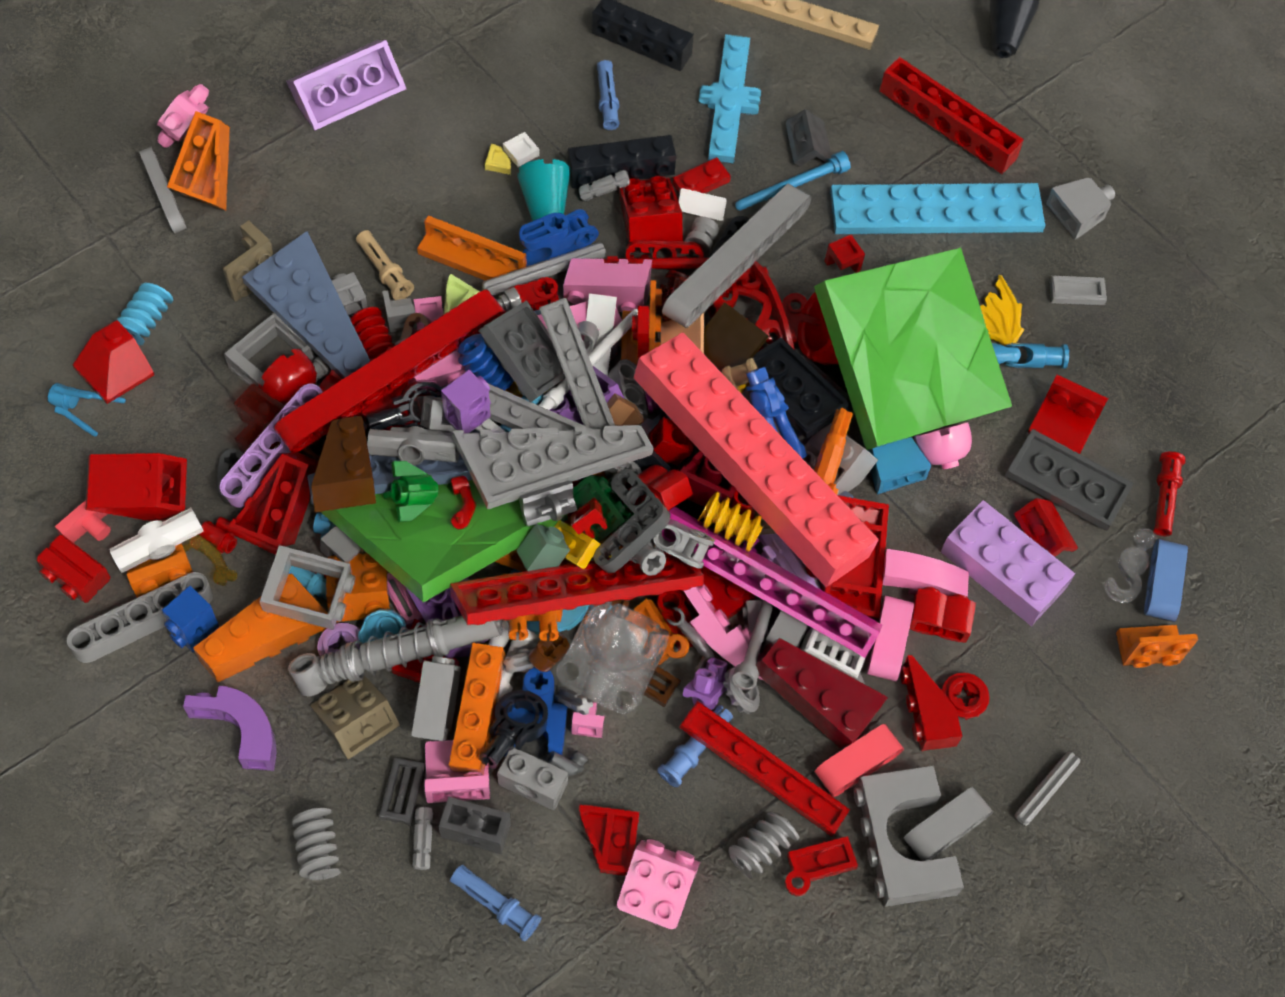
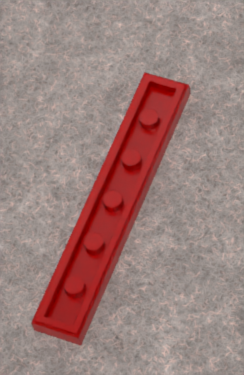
[679,701,850,837]

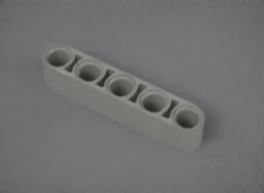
[66,572,213,663]

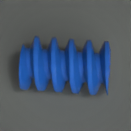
[458,334,514,391]

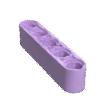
[220,384,323,508]

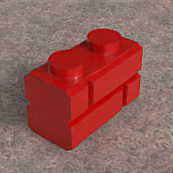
[36,535,111,603]

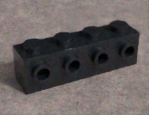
[592,0,694,72]
[568,135,677,189]

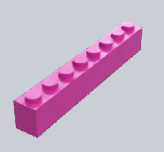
[662,507,883,658]

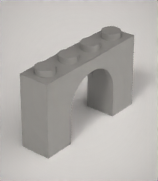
[854,766,964,907]

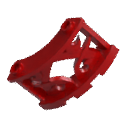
[706,261,797,351]

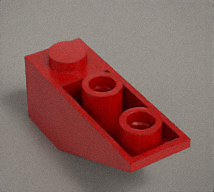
[900,655,963,751]

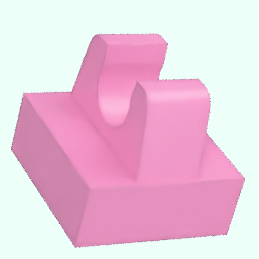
[572,702,604,738]

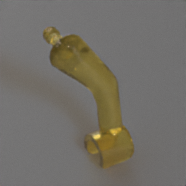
[183,535,238,586]

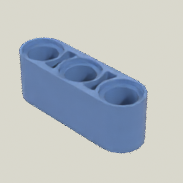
[1144,539,1188,622]

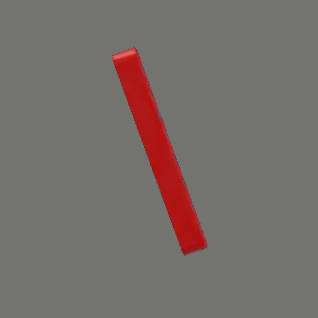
[274,289,506,453]

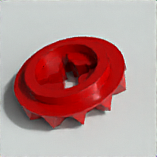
[942,673,990,720]

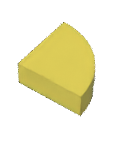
[485,144,511,175]

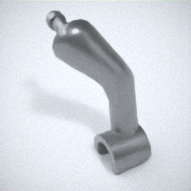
[667,608,715,671]

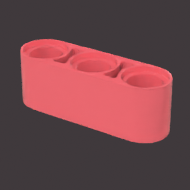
[814,724,904,797]

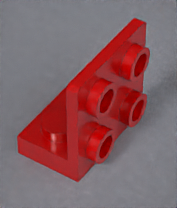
[1028,374,1108,454]

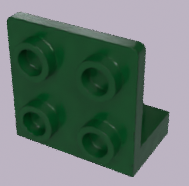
[573,475,634,544]

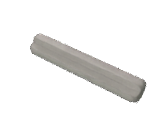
[1014,751,1080,826]

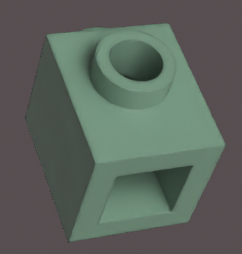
[517,524,570,571]

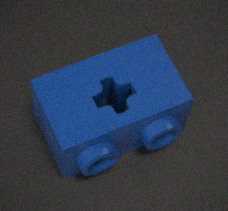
[162,586,220,653]

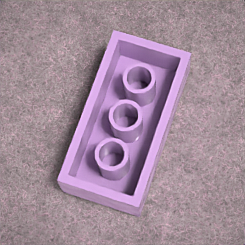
[941,500,1075,627]

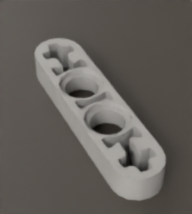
[139,146,187,234]

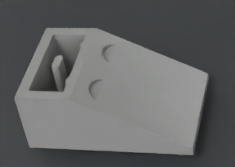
[803,424,878,495]

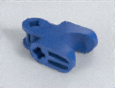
[519,209,599,266]
[504,667,568,756]

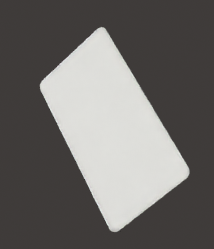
[679,188,727,221]

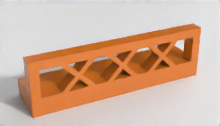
[417,215,527,281]

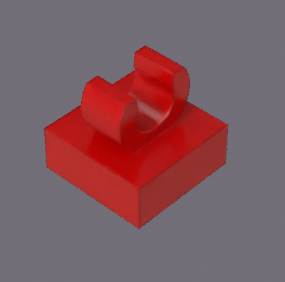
[571,497,607,538]

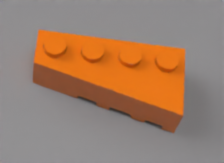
[193,573,328,682]

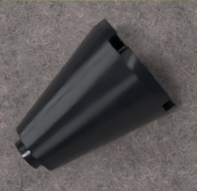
[989,0,1040,58]

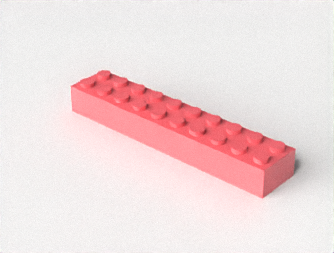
[634,332,879,587]

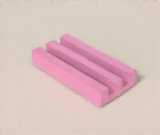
[387,573,424,629]

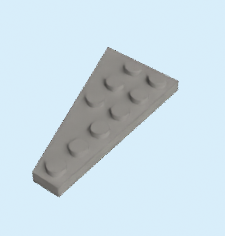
[452,425,654,510]

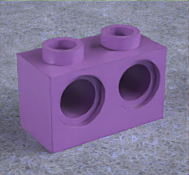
[441,370,491,433]

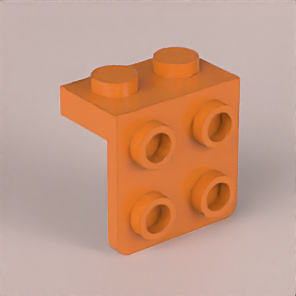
[127,543,193,598]
[326,553,390,622]

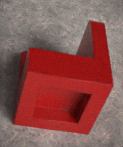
[824,234,865,273]

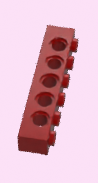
[879,57,1024,174]

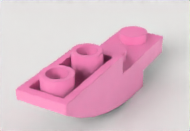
[684,584,763,680]

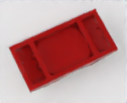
[820,495,889,619]

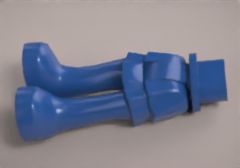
[746,366,807,459]

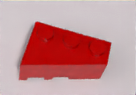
[228,452,319,547]

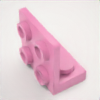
[424,740,490,803]

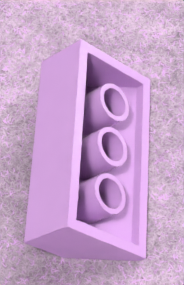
[286,40,406,130]

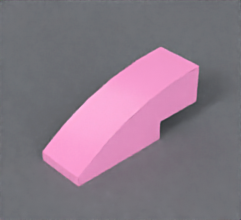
[883,549,969,597]

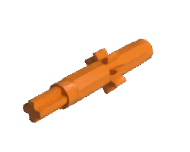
[814,408,853,495]

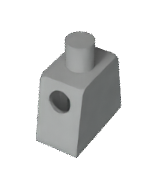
[1046,177,1115,239]

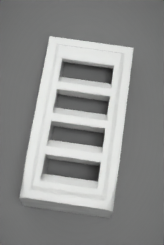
[800,628,866,679]

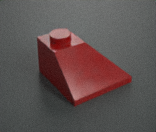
[73,320,154,404]

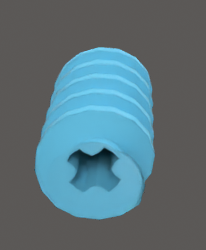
[116,283,174,345]

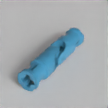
[992,342,1069,369]

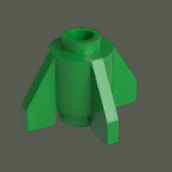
[383,461,439,522]

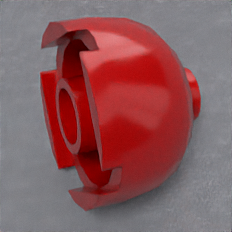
[258,349,317,405]

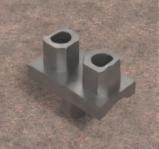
[519,480,577,527]

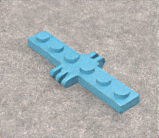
[698,34,761,164]

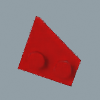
[579,804,640,876]

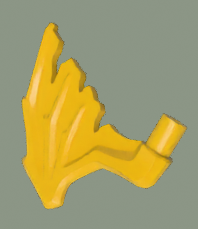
[980,275,1024,346]

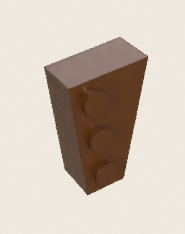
[311,416,376,512]

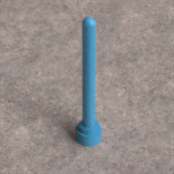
[735,151,851,211]

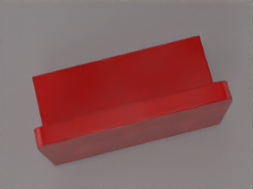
[1014,498,1078,557]

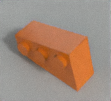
[167,111,230,211]

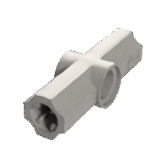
[367,426,460,465]

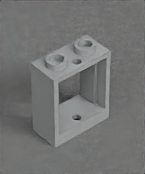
[224,313,316,401]
[260,545,355,630]
[411,656,462,741]

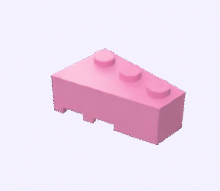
[563,258,652,312]

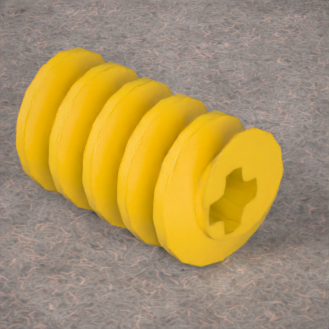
[698,491,764,552]

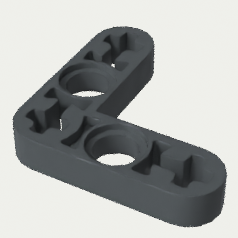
[594,469,671,573]

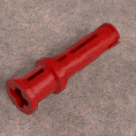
[1153,451,1186,537]

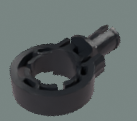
[366,380,443,430]
[479,690,548,769]

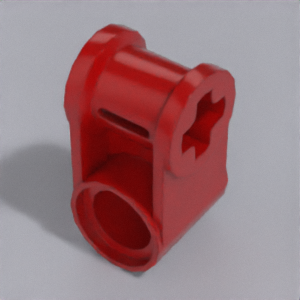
[509,277,559,311]

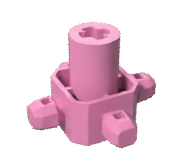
[157,84,209,148]

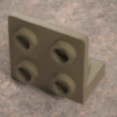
[223,220,274,302]
[310,675,400,760]

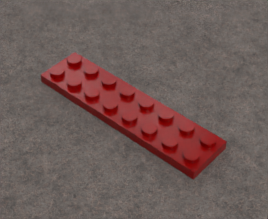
[450,550,704,625]

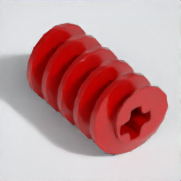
[350,307,394,360]

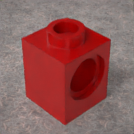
[648,417,695,466]

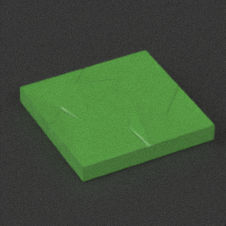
[814,248,1012,450]
[321,480,568,603]

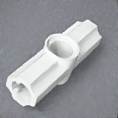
[109,508,204,573]

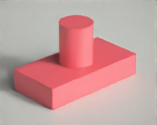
[55,500,111,543]

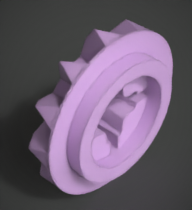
[317,623,361,657]

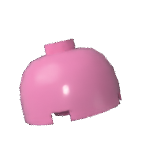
[914,422,972,470]

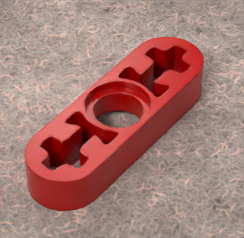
[625,240,704,258]

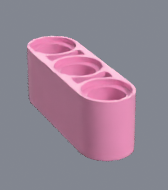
[867,595,914,682]

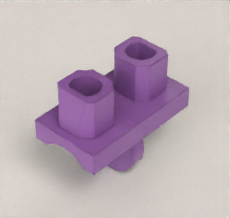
[682,657,728,710]

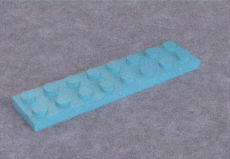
[830,183,1045,234]

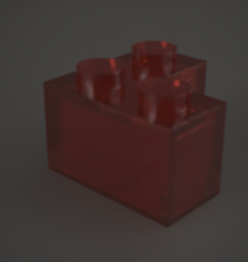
[233,383,285,467]

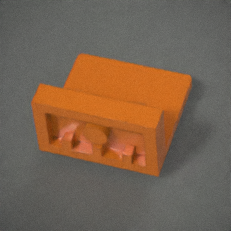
[1116,625,1198,668]

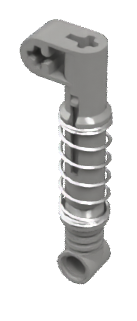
[288,615,502,696]

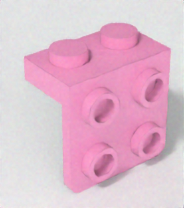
[617,839,700,929]

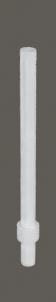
[538,309,638,410]

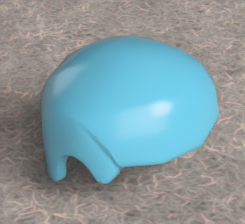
[358,608,407,643]

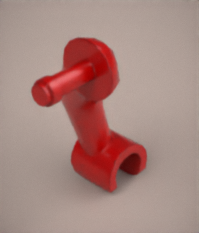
[451,476,476,530]

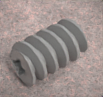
[292,808,341,880]
[728,812,799,880]

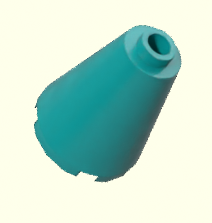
[517,159,570,221]

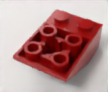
[618,176,683,243]
[85,453,187,522]

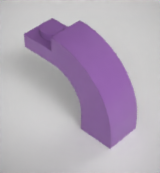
[183,686,276,771]

